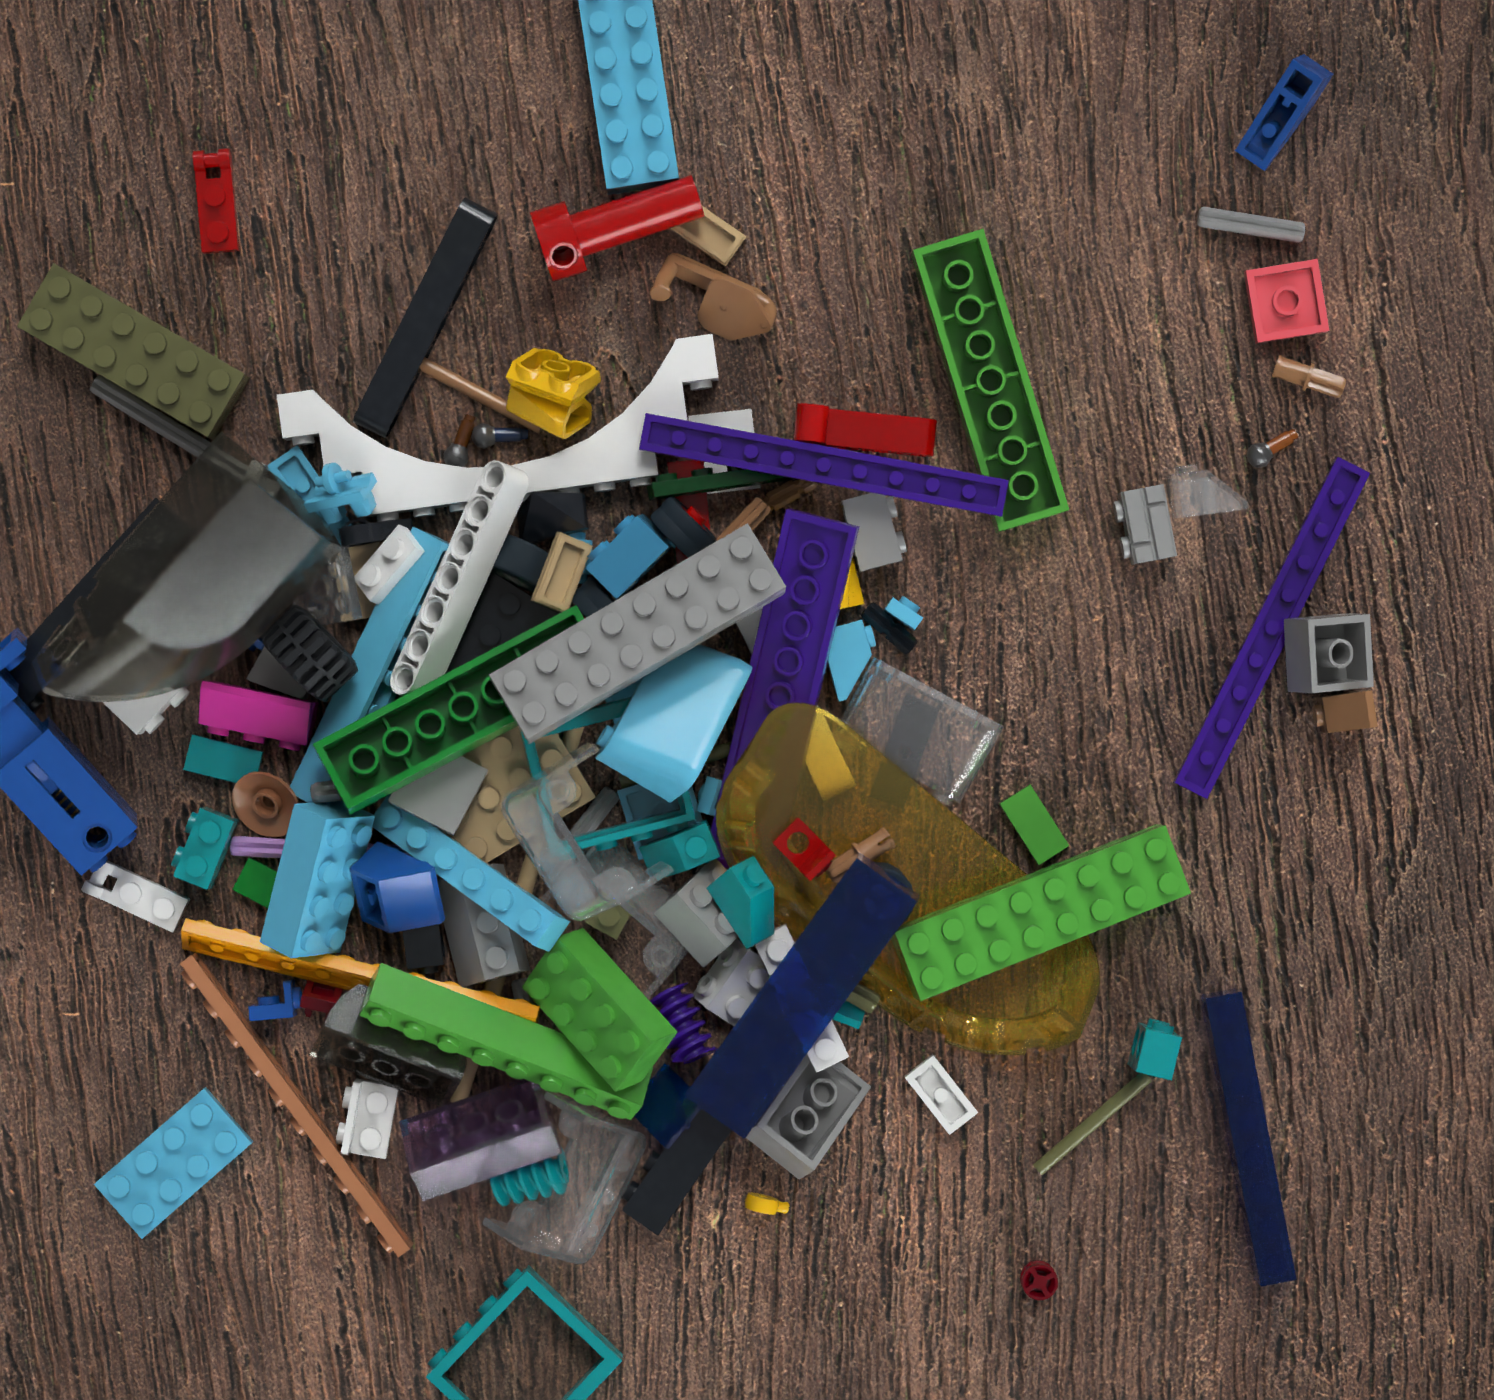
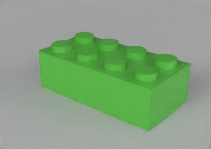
[522,928,678,1092]

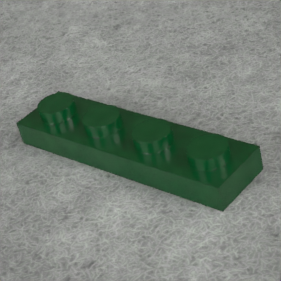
[647,466,793,501]

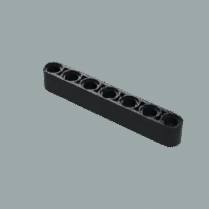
[353,197,498,439]

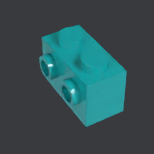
[171,807,240,890]

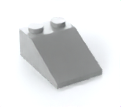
[742,1052,871,1179]

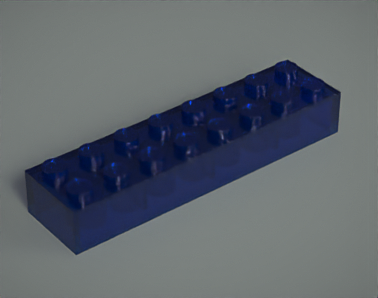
[684,852,920,1139]

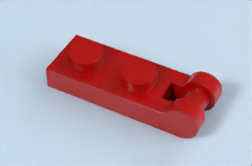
[192,148,240,254]

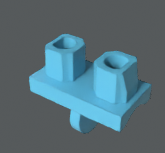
[304,463,377,524]

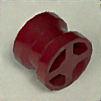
[1020,1260,1058,1301]

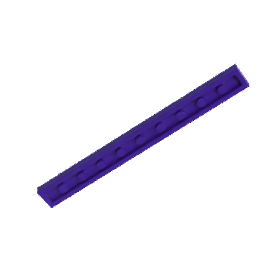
[639,413,1009,517]
[1173,457,1370,799]

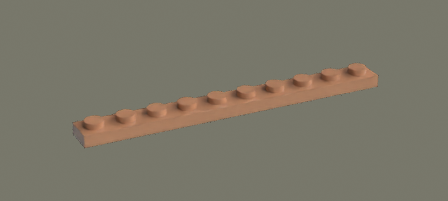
[180,953,413,1258]

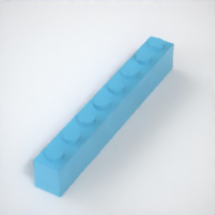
[290,527,449,803]

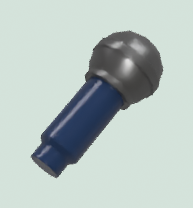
[471,423,528,449]

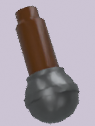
[444,414,475,467]

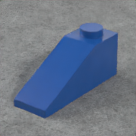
[1235,54,1334,171]

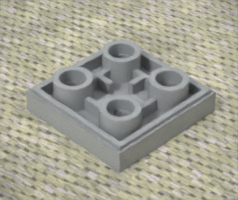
[388,756,488,836]

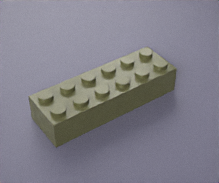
[17,263,250,440]

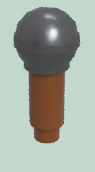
[1246,429,1298,468]

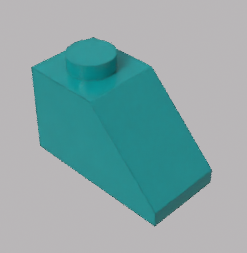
[639,819,720,881]
[707,856,774,949]

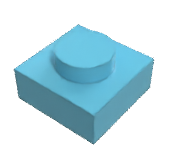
[884,596,923,630]
[696,776,722,816]

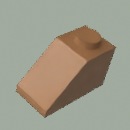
[1312,690,1378,733]

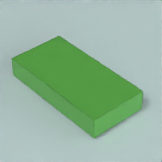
[999,784,1069,865]

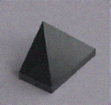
[517,492,589,544]

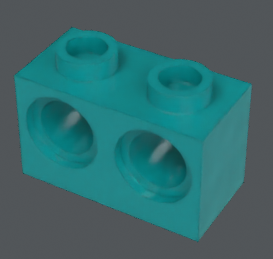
[1128,1018,1182,1081]

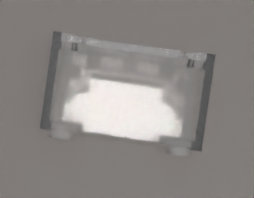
[832,657,1004,806]

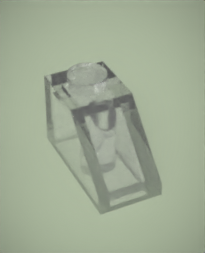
[1167,464,1249,520]

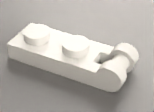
[81,861,190,933]

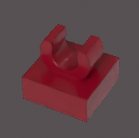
[300,980,344,1022]

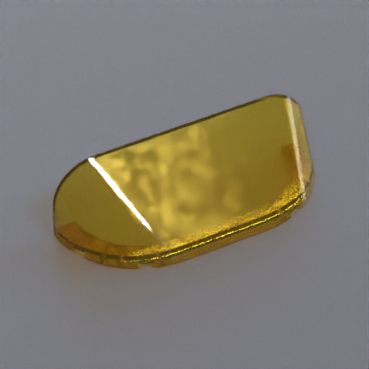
[716,703,1100,1055]

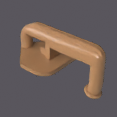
[650,253,777,340]

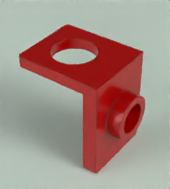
[772,817,836,881]

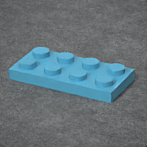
[94,1087,254,1239]

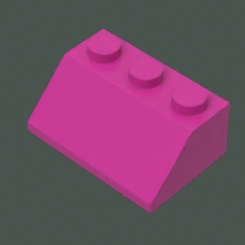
[198,680,319,751]

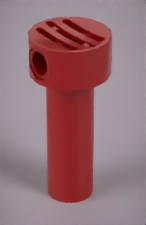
[530,175,705,282]

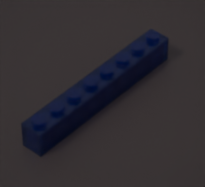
[1200,988,1297,1287]

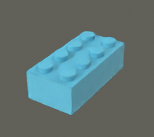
[260,801,375,958]

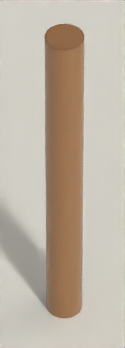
[420,357,542,434]

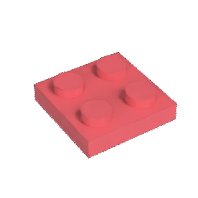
[1244,259,1330,344]

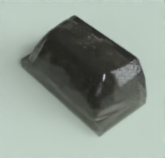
[309,984,467,1109]

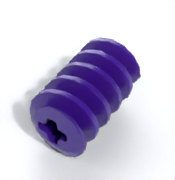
[650,982,717,1064]

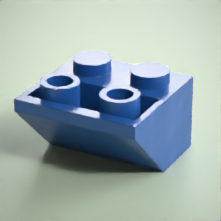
[350,841,445,933]

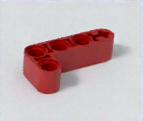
[793,403,937,457]

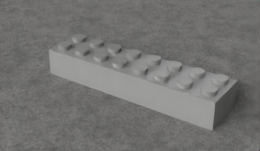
[489,523,786,744]

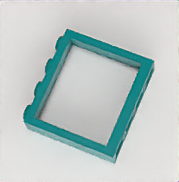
[519,697,696,860]
[426,1265,623,1400]

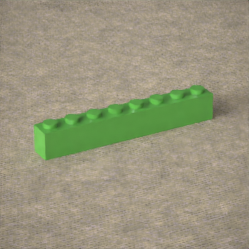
[359,963,653,1120]

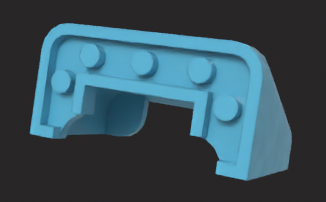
[595,644,752,803]

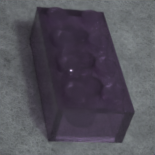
[399,1079,562,1201]

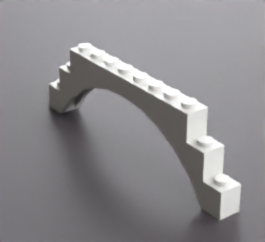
[277,334,719,522]

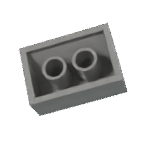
[438,864,530,988]

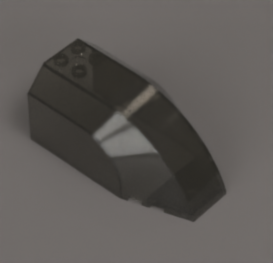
[32,431,341,702]

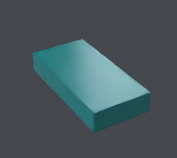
[183,734,264,783]

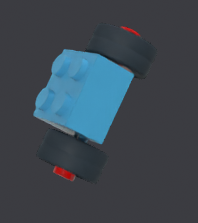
[572,496,717,619]

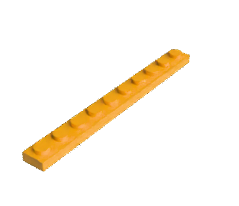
[181,918,540,1023]

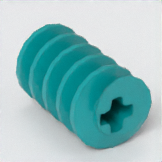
[489,1147,569,1207]

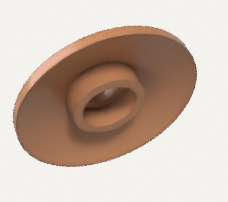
[232,772,299,837]

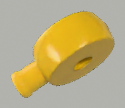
[745,1192,789,1215]

